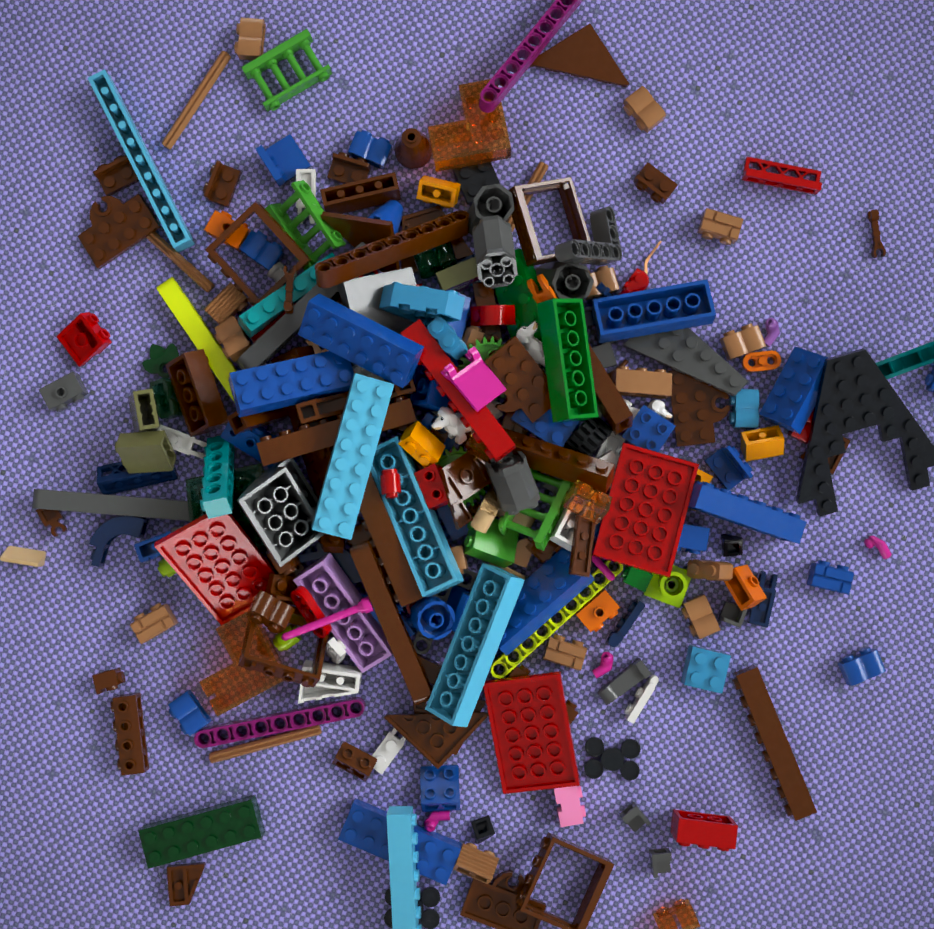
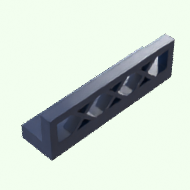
[97,462,178,495]

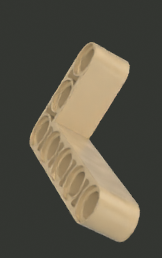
[470,488,536,533]

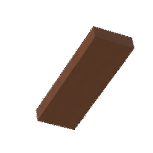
[568,515,596,577]

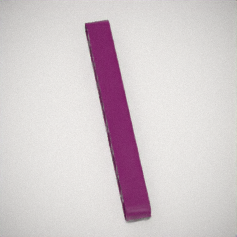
[479,0,583,113]
[194,697,366,748]

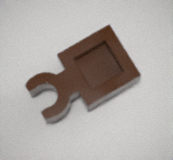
[36,509,67,537]

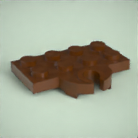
[78,194,161,269]
[484,336,551,423]
[667,370,730,447]
[460,870,546,929]

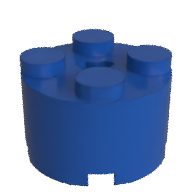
[410,596,455,640]

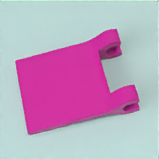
[441,346,507,412]

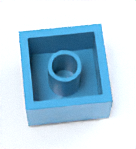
[681,644,731,694]

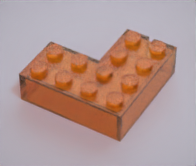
[428,79,511,172]
[199,611,284,716]

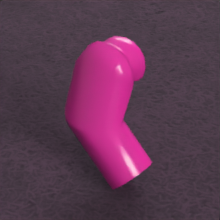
[864,536,892,559]
[592,652,614,679]
[424,811,450,832]

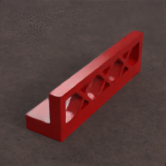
[742,157,822,195]

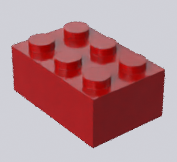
[670,809,738,851]

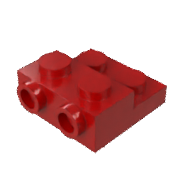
[56,312,112,367]

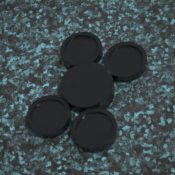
[584,737,641,781]
[384,887,440,929]

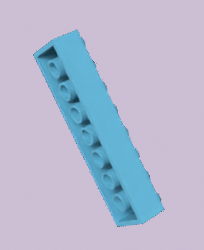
[311,373,394,540]
[370,436,464,597]
[425,563,525,727]

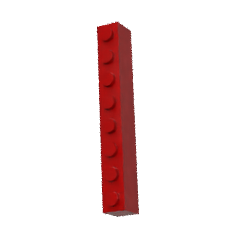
[400,319,516,462]

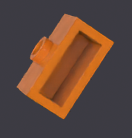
[204,210,251,252]
[724,564,767,610]
[575,589,620,632]

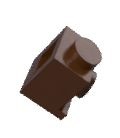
[92,667,125,694]

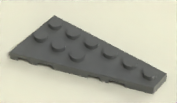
[623,328,748,397]

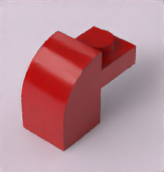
[470,305,516,326]

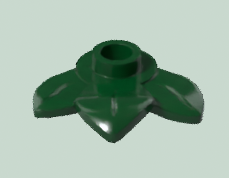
[142,343,179,379]

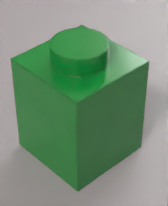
[621,567,653,592]

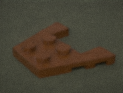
[401,205,473,274]
[439,450,494,530]

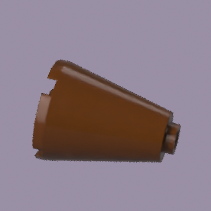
[394,128,432,169]

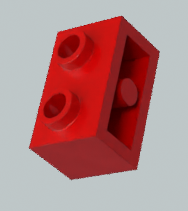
[414,463,449,510]

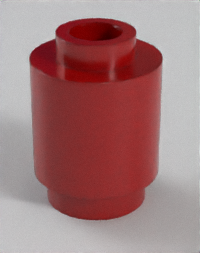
[380,469,401,498]

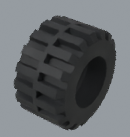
[563,417,613,456]

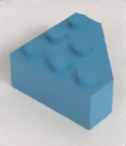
[379,282,465,327]

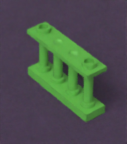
[241,29,332,112]
[265,180,346,271]
[498,468,576,551]

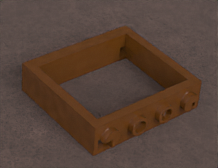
[509,177,591,267]
[205,201,312,306]
[238,606,328,688]
[515,832,614,929]

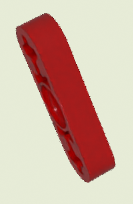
[290,586,332,638]

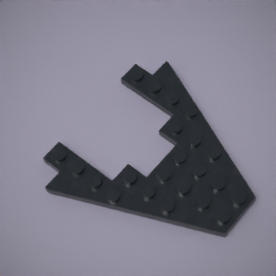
[796,348,934,517]

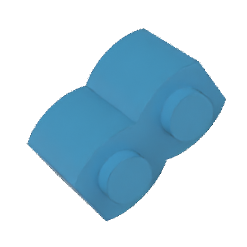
[427,316,468,360]
[729,389,759,429]

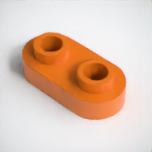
[742,350,781,372]

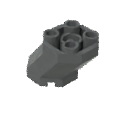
[467,184,515,236]
[472,215,518,288]
[536,261,594,299]
[485,451,541,515]

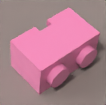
[553,786,586,827]

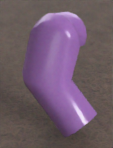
[764,318,780,347]

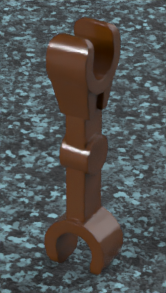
[867,209,886,258]
[283,265,297,314]

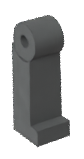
[597,658,651,705]

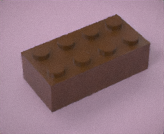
[166,349,229,437]

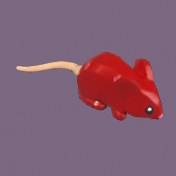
[619,240,662,295]

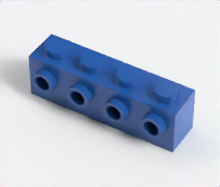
[220,422,301,468]

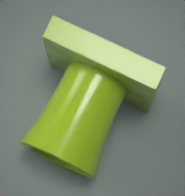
[643,565,691,608]

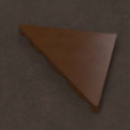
[530,24,629,88]
[321,211,400,273]
[384,712,489,769]

